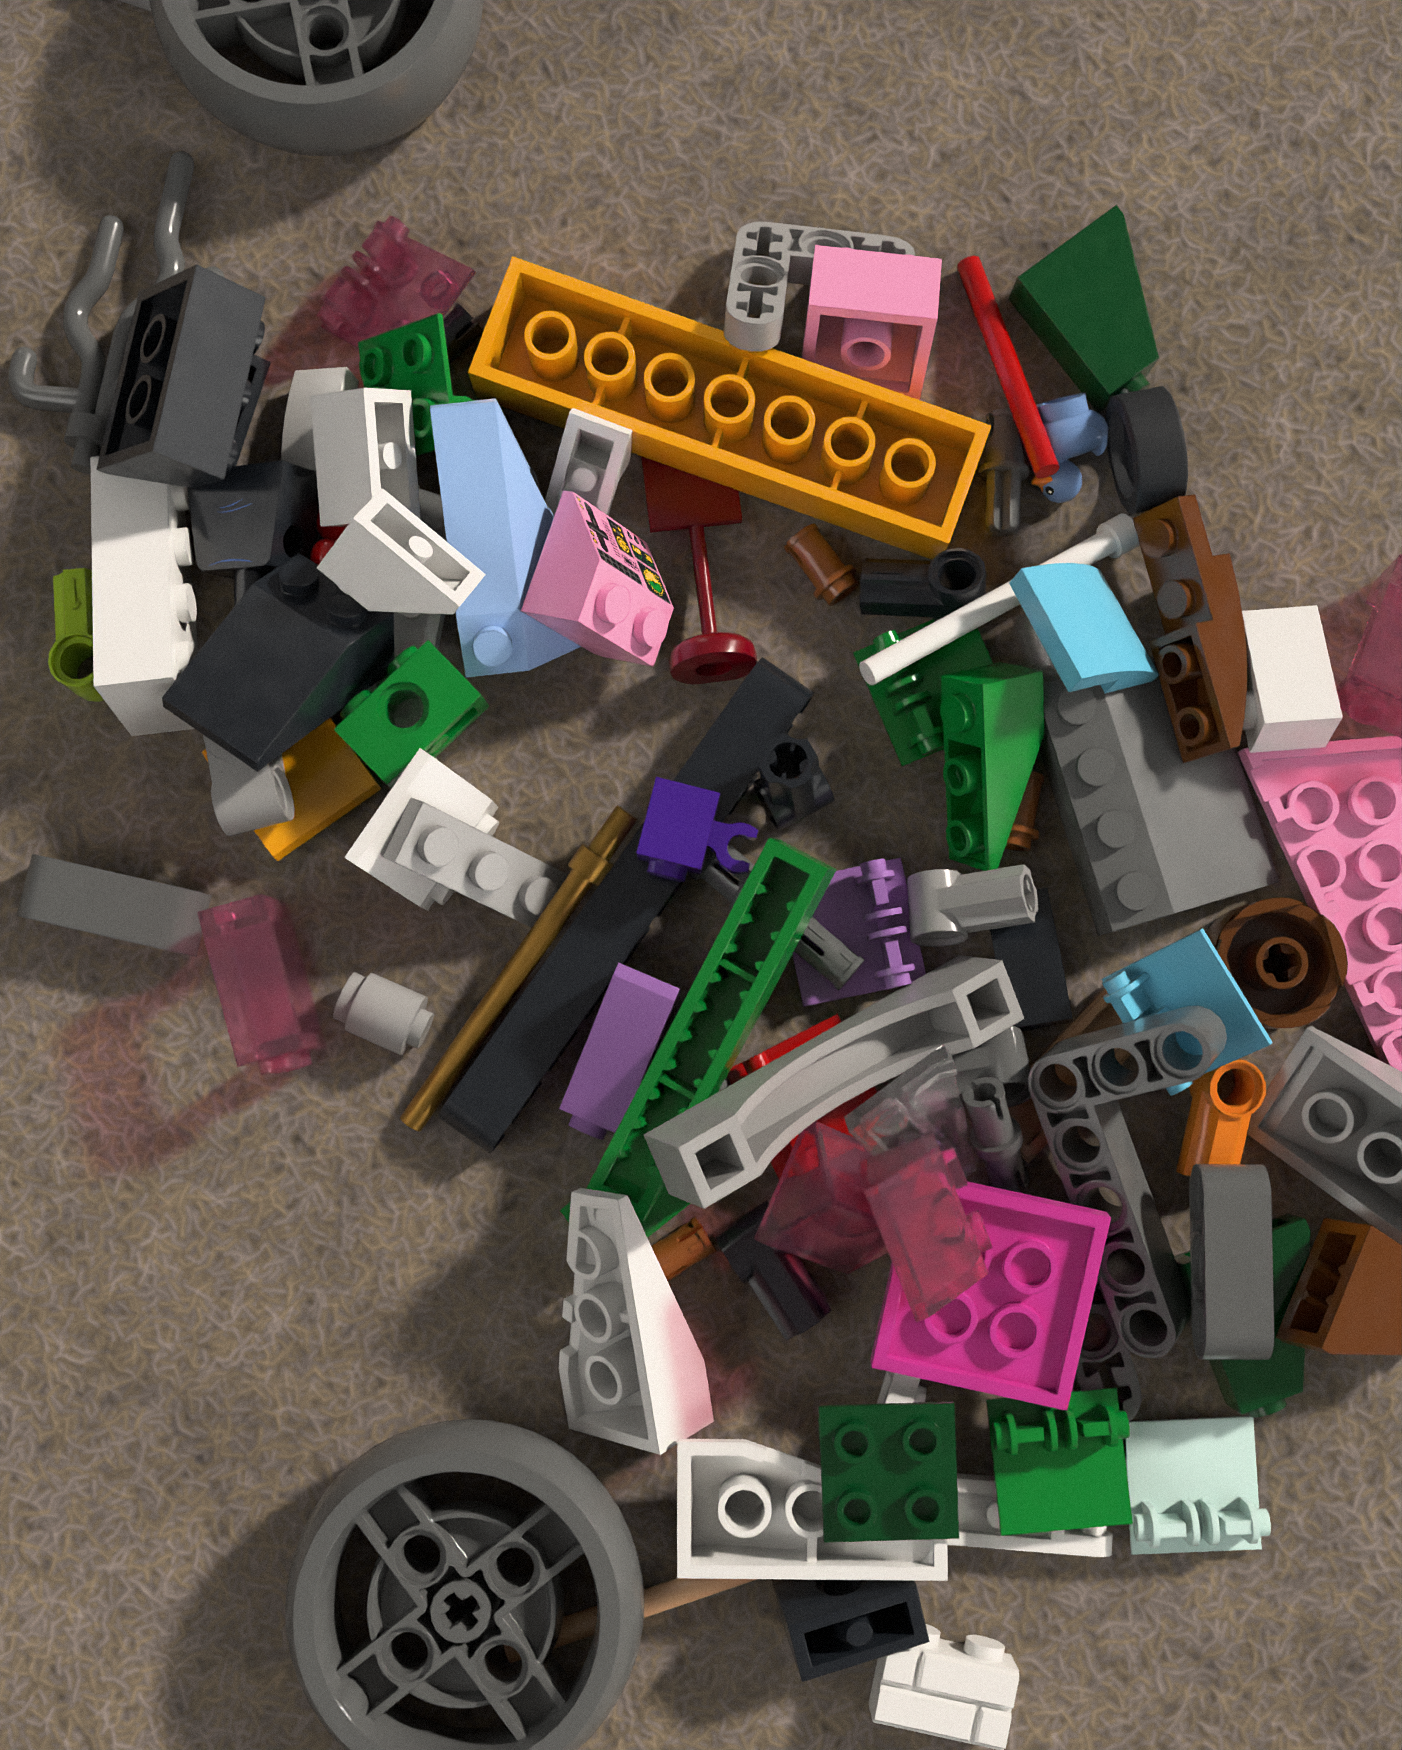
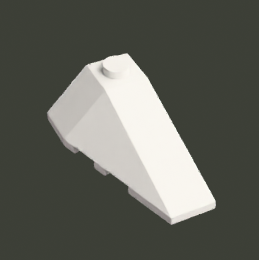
[559,1188,714,1455]
[677,1439,948,1581]

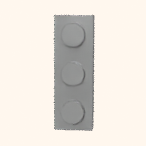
[383,797,568,928]

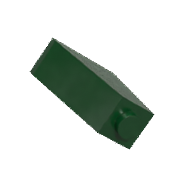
[1008,205,1159,413]
[1174,1213,1310,1418]

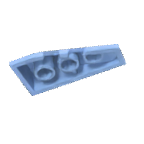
[430,398,581,678]

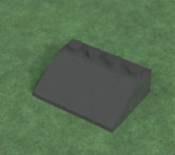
[1039,656,1279,936]

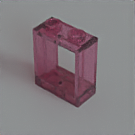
[197,894,327,1076]

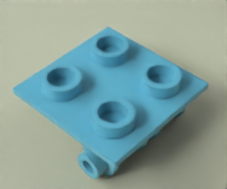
[1101,928,1273,1096]

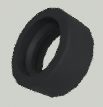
[1106,386,1188,513]

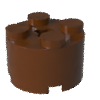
[1205,897,1348,1029]

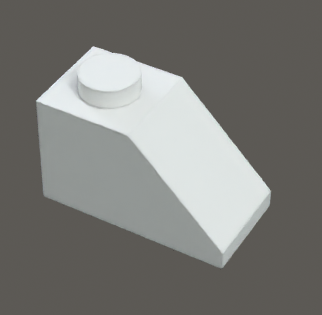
[317,488,486,614]

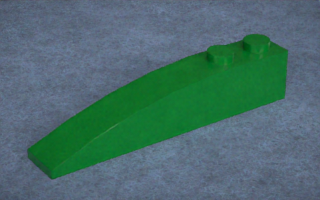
[586,838,837,1222]

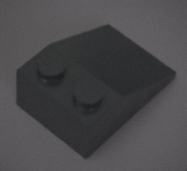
[162,553,395,772]

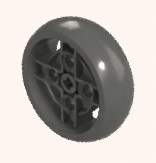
[149,0,484,156]
[285,1419,644,1750]

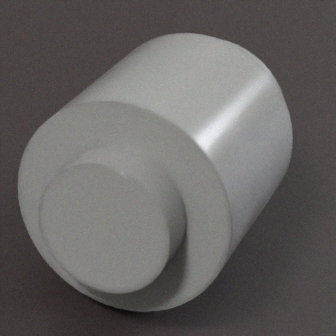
[333,972,434,1055]

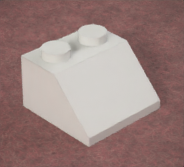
[344,748,499,911]

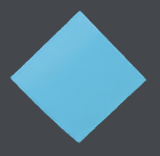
[1009,563,1159,693]

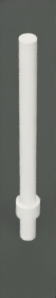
[859,511,1146,685]

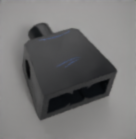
[187,460,319,607]

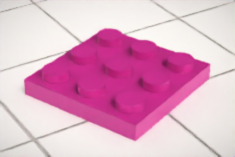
[870,1169,1111,1411]

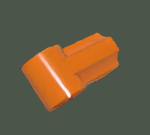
[1176,1059,1266,1176]

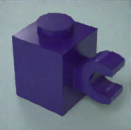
[636,777,758,882]

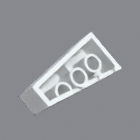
[90,456,199,736]

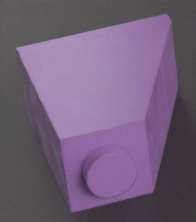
[559,962,681,1140]

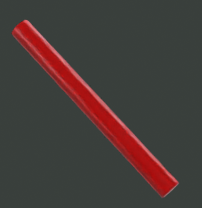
[957,256,1060,478]

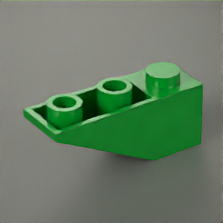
[940,662,1045,871]

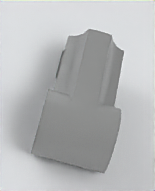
[907,864,1038,947]

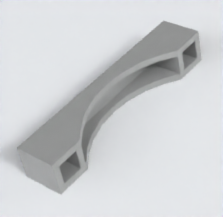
[644,955,1024,1209]

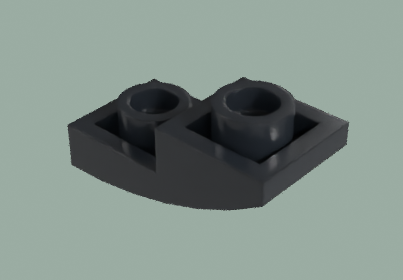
[990,888,1073,1031]

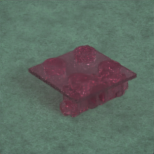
[316,215,476,349]

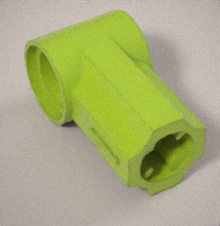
[48,568,104,702]

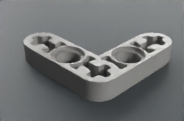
[724,222,915,351]

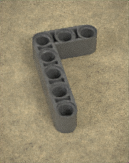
[1027,1006,1227,1358]

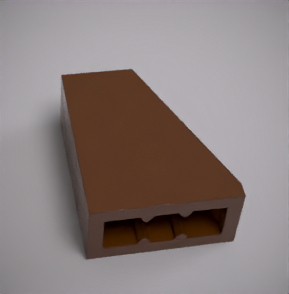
[1276,1218,1402,1355]

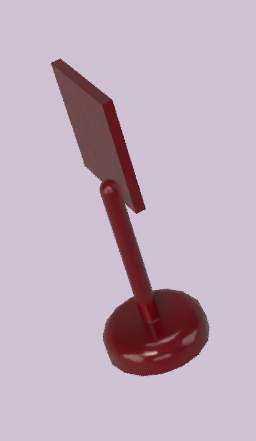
[641,456,758,685]

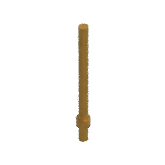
[400,805,638,1132]

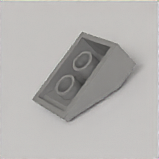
[1247,1026,1402,1245]

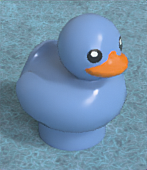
[1031,393,1108,503]

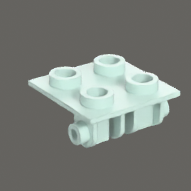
[1124,1416,1271,1555]

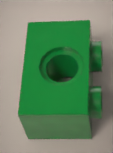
[334,640,489,789]

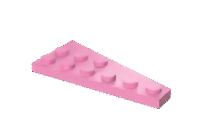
[1237,735,1402,1071]

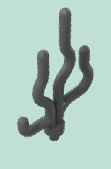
[8,151,225,474]

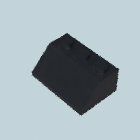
[96,264,266,488]

